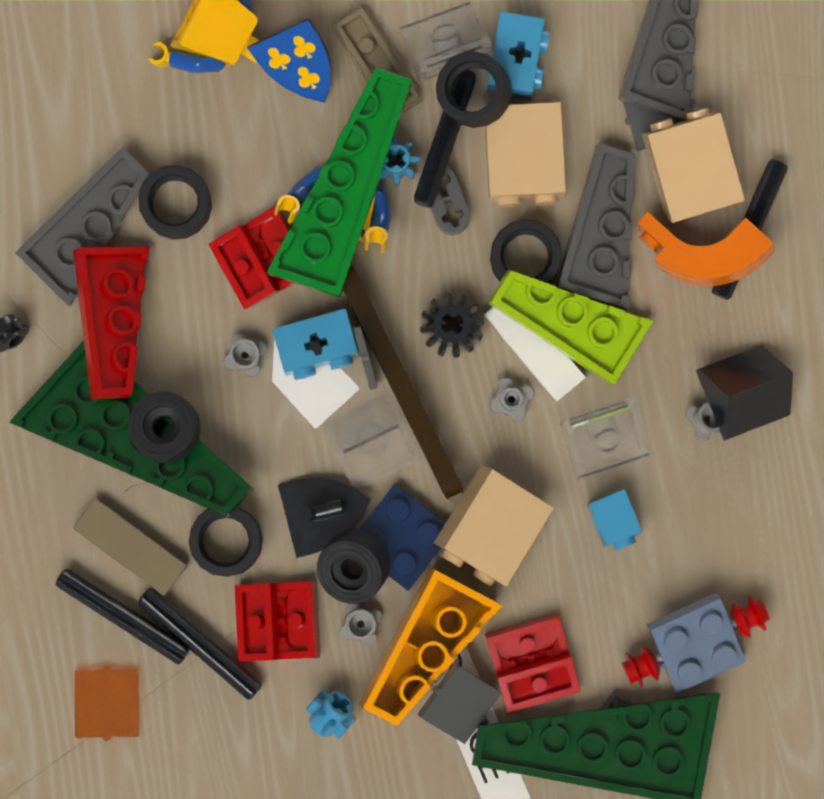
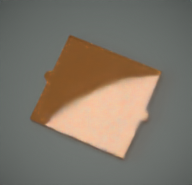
[75,666,139,741]

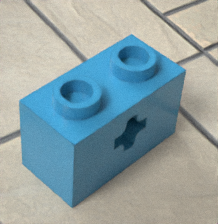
[487,11,550,100]
[272,308,359,380]

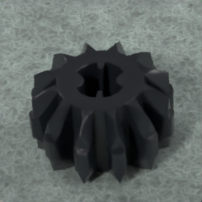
[420,293,484,358]

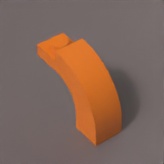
[637,211,775,286]

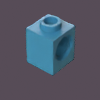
[587,489,642,551]

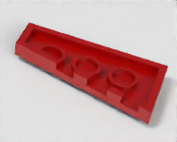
[73,246,150,400]

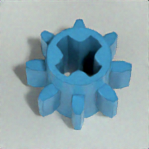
[380,137,419,187]
[306,689,356,739]

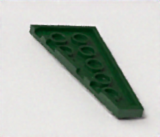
[9,340,254,517]
[472,692,720,799]

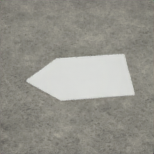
[272,340,359,429]

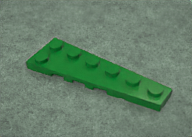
[267,68,412,298]

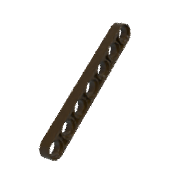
[343,264,464,499]

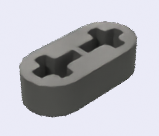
[431,167,470,236]

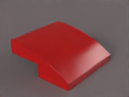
[208,206,295,310]
[235,581,320,662]
[485,613,581,713]

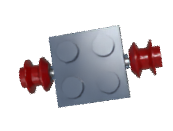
[621,593,770,693]

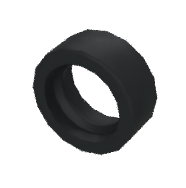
[436,51,512,128]
[138,165,212,240]
[490,219,562,284]
[189,507,263,577]

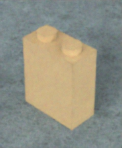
[485,102,566,208]
[642,107,745,223]
[434,465,554,587]

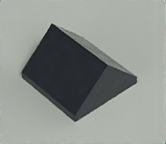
[696,345,793,441]

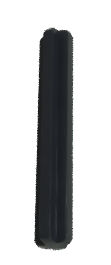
[414,70,476,208]
[712,159,788,300]
[55,569,190,664]
[138,588,262,700]

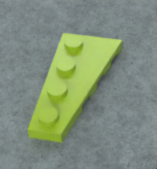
[487,270,654,385]

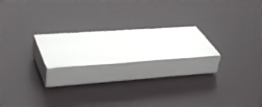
[484,307,586,402]

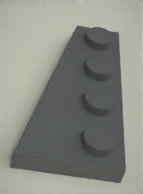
[618,0,698,122]
[555,143,635,310]
[15,147,150,307]

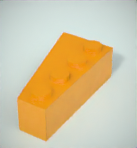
[358,568,503,726]

